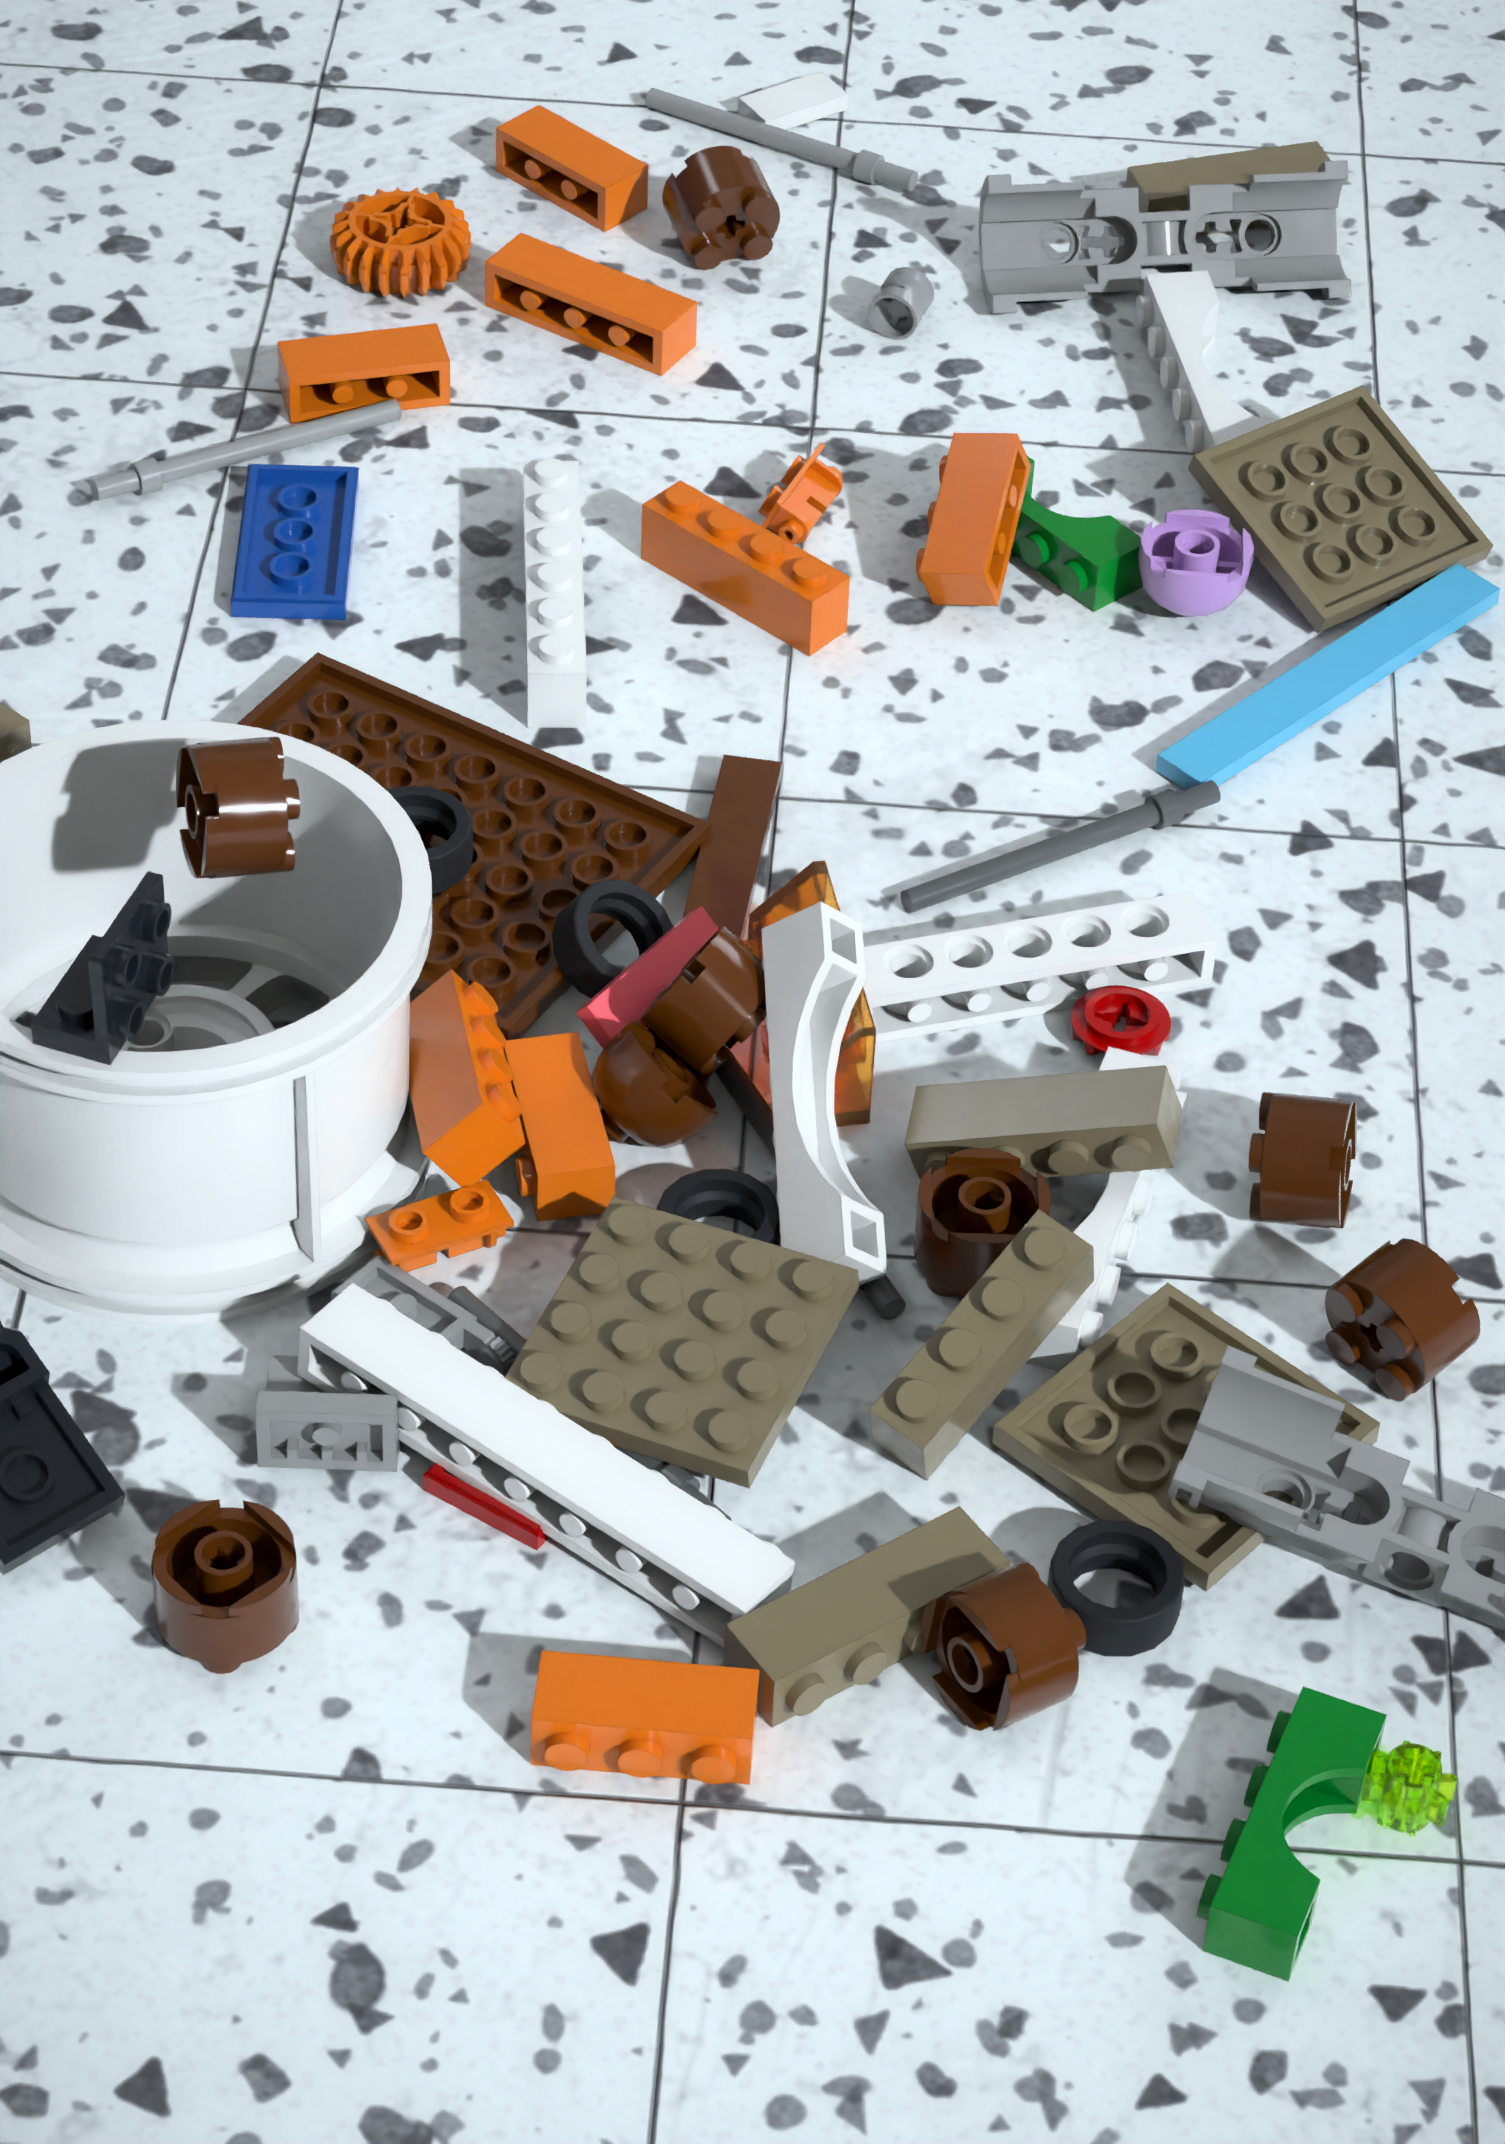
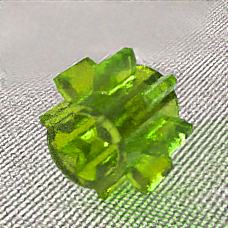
[1361,1741,1458,1836]

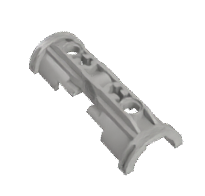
[979,160,1352,314]
[1166,1346,1505,1631]

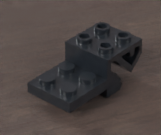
[0,1320,125,1575]

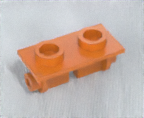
[758,443,843,545]
[365,1179,514,1272]

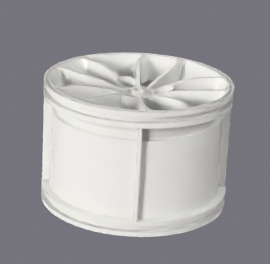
[0,720,433,1325]

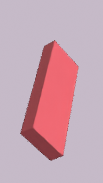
[575,906,719,1049]

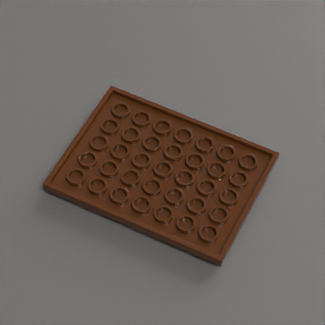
[237,652,711,1040]

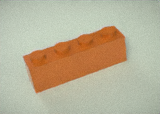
[485,233,697,376]
[641,480,850,656]
[409,969,525,1188]

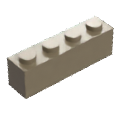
[1126,141,1331,236]
[904,1065,1182,1181]
[869,1209,1094,1481]
[723,1506,1010,1728]

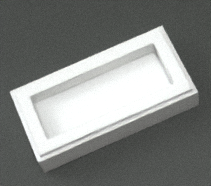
[738,71,849,130]

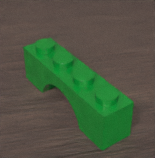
[1011,456,1143,612]
[1196,1686,1387,1982]

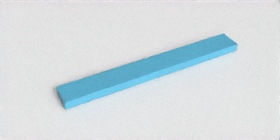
[1156,564,1500,789]

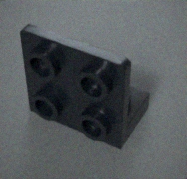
[31,871,175,1065]

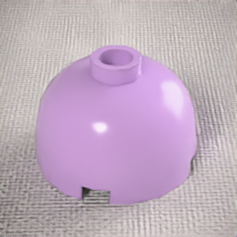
[1138,509,1254,617]

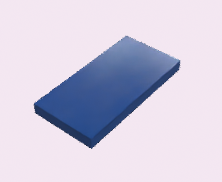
[231,464,359,620]

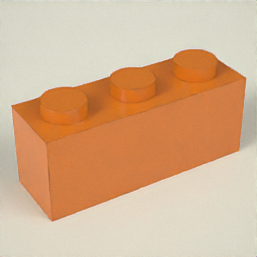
[496,105,648,232]
[277,323,450,423]
[916,433,1031,606]
[503,1032,615,1222]
[531,1650,760,1785]

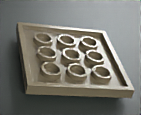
[1188,385,1494,633]
[505,1196,859,1489]
[992,1282,1380,1592]

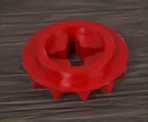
[1071,985,1171,1056]

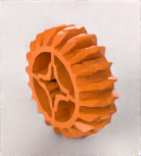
[330,187,471,298]

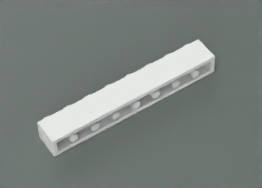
[297,1283,795,1649]

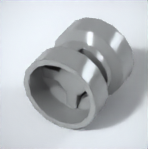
[868,267,934,340]

